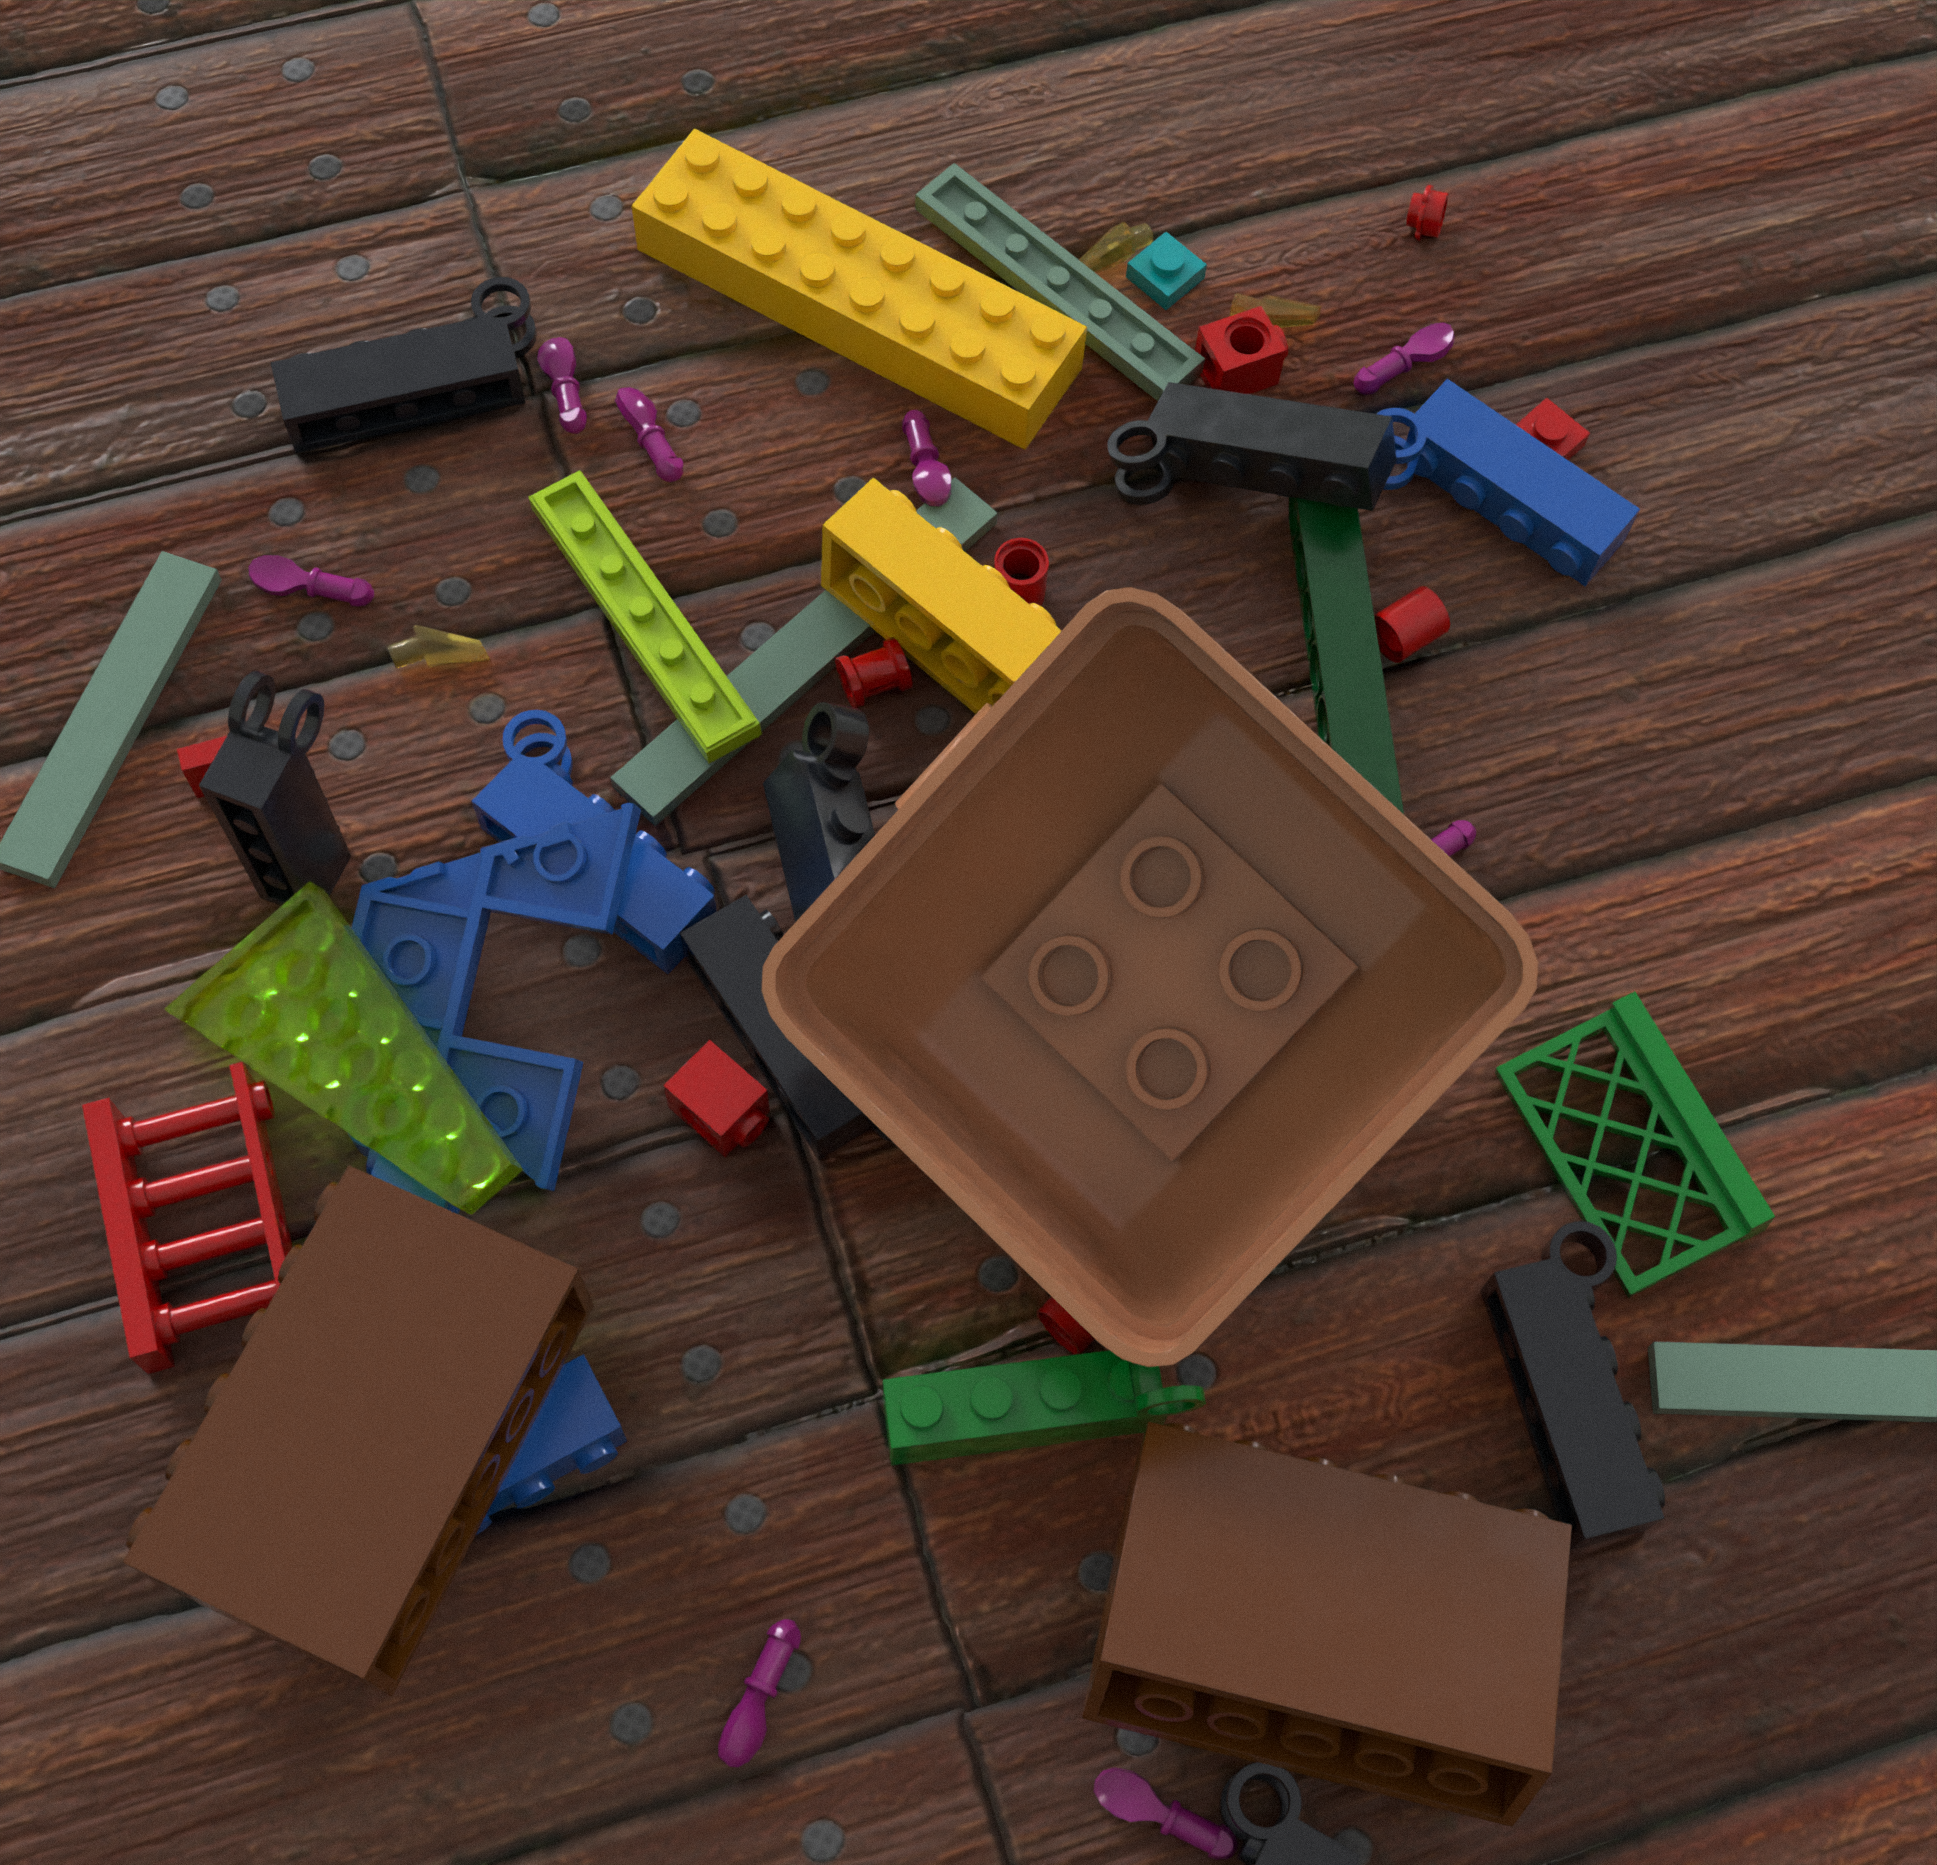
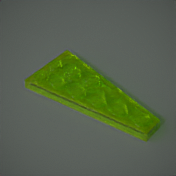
[164,881,523,1215]

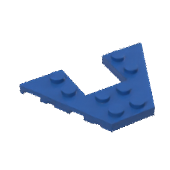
[331,803,641,1191]

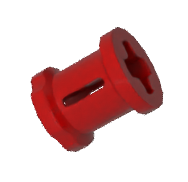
[835,637,913,708]

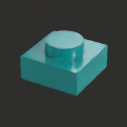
[1126,232,1207,310]

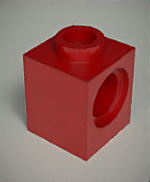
[1195,306,1288,394]
[663,1040,770,1157]

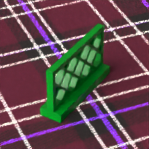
[1495,991,1775,1298]

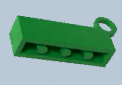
[883,1350,1206,1466]

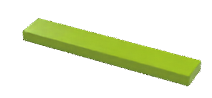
[528,470,762,764]

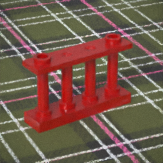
[82,1062,293,1374]

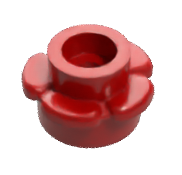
[1406,185,1449,241]

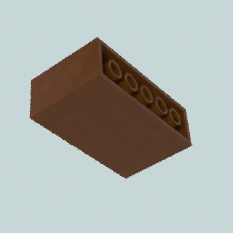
[123,1165,594,1697]
[1082,1421,1572,1827]

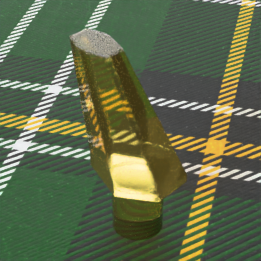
[1079,222,1153,274]
[1230,293,1322,328]
[387,625,491,669]

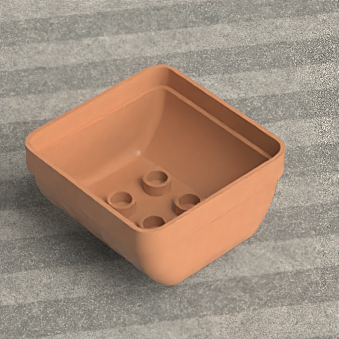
[761,587,1538,1367]

